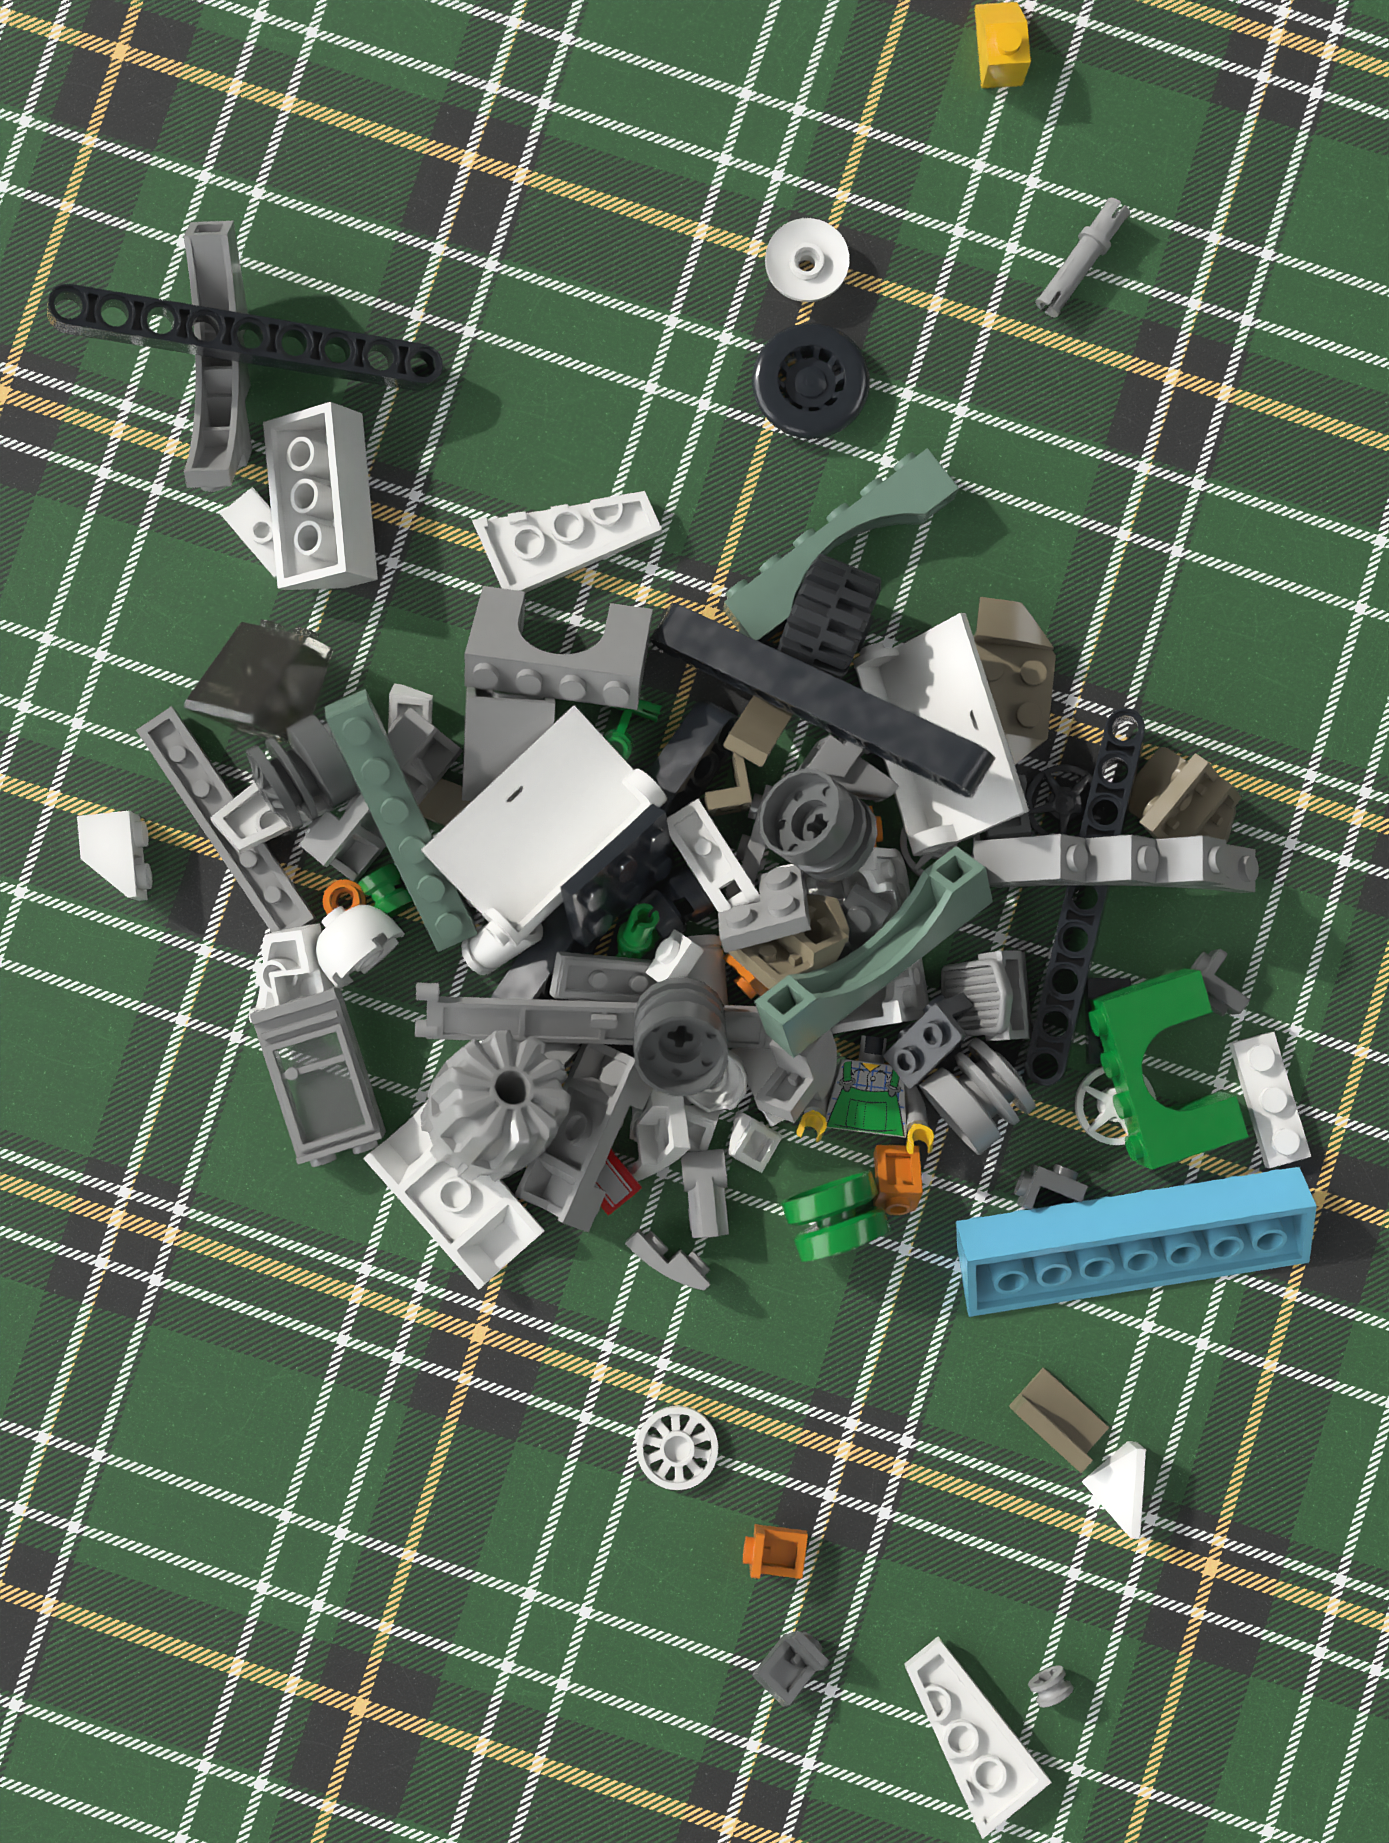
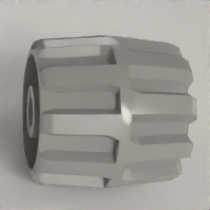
[421,1030,571,1182]

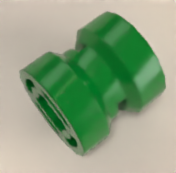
[358,863,414,918]

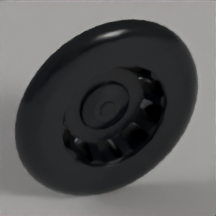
[752,323,870,439]

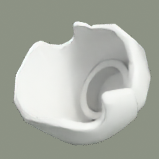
[686,1050,748,1112]

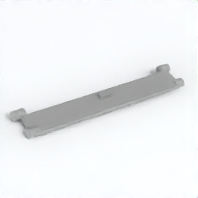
[415,983,772,1049]

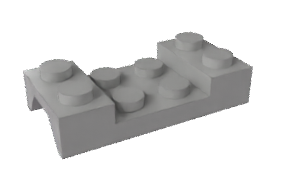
[299,707,463,883]
[515,1043,653,1232]

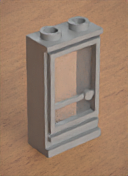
[249,986,386,1167]

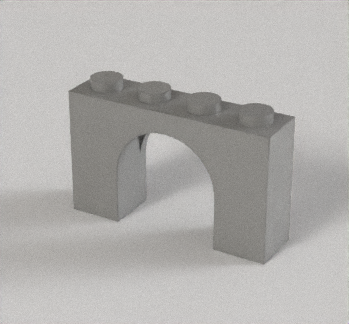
[465,586,653,710]

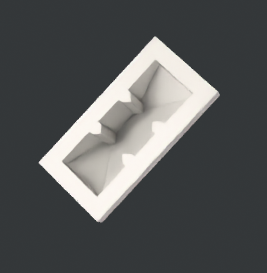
[1082,1441,1146,1539]

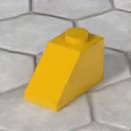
[975,2,1031,89]

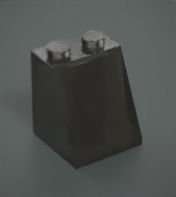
[184,619,333,744]

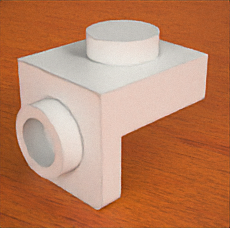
[645,929,705,982]

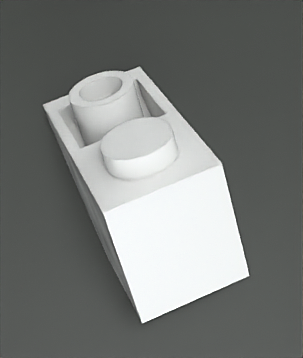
[77,811,152,901]

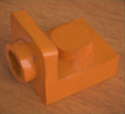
[873,1145,923,1215]

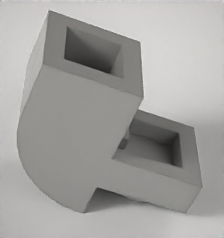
[754,1029,837,1123]

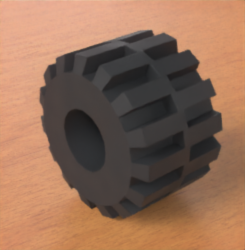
[778,554,881,680]

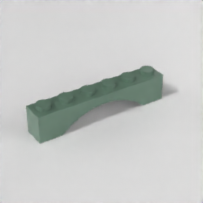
[723,448,959,644]
[325,689,478,952]
[754,846,993,1058]

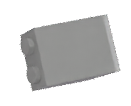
[462,687,555,803]

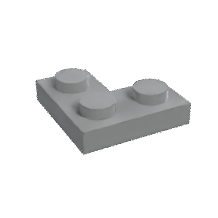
[718,865,811,953]

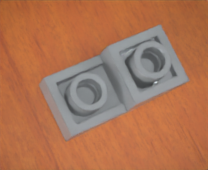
[625,1229,710,1290]

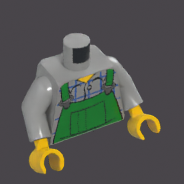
[797,1036,934,1154]

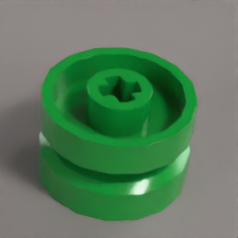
[780,1171,891,1262]

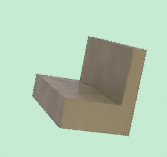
[704,752,752,818]
[1009,1368,1109,1473]

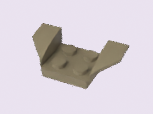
[973,597,1056,765]

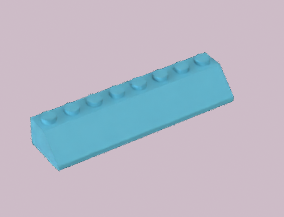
[956,1167,1317,1317]

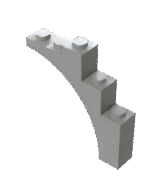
[183,221,252,492]
[973,834,1259,893]

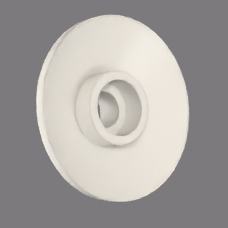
[765,218,850,302]

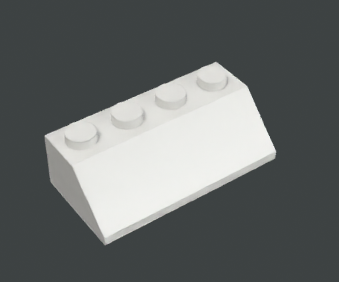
[263,402,378,590]

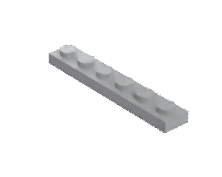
[136,706,317,932]

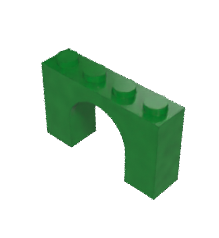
[1088,968,1248,1169]

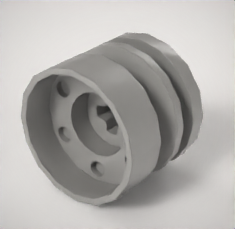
[919,1038,1036,1155]

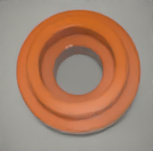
[323,880,367,914]

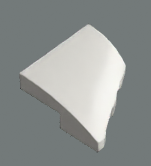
[249,923,333,1023]
[628,1089,690,1181]

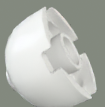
[316,905,405,989]

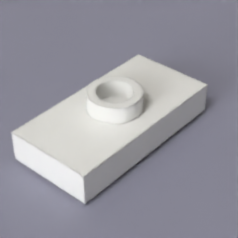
[220,487,277,580]

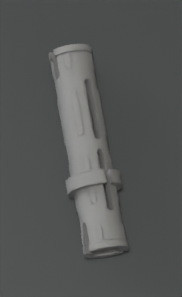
[1035,198,1130,317]

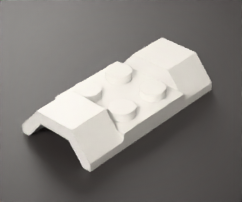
[363,1102,545,1290]

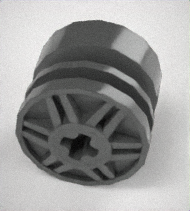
[245,714,358,831]
[759,769,877,882]
[634,977,728,1096]

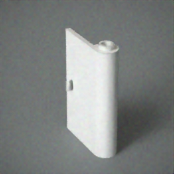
[853,613,1029,856]
[421,706,667,947]

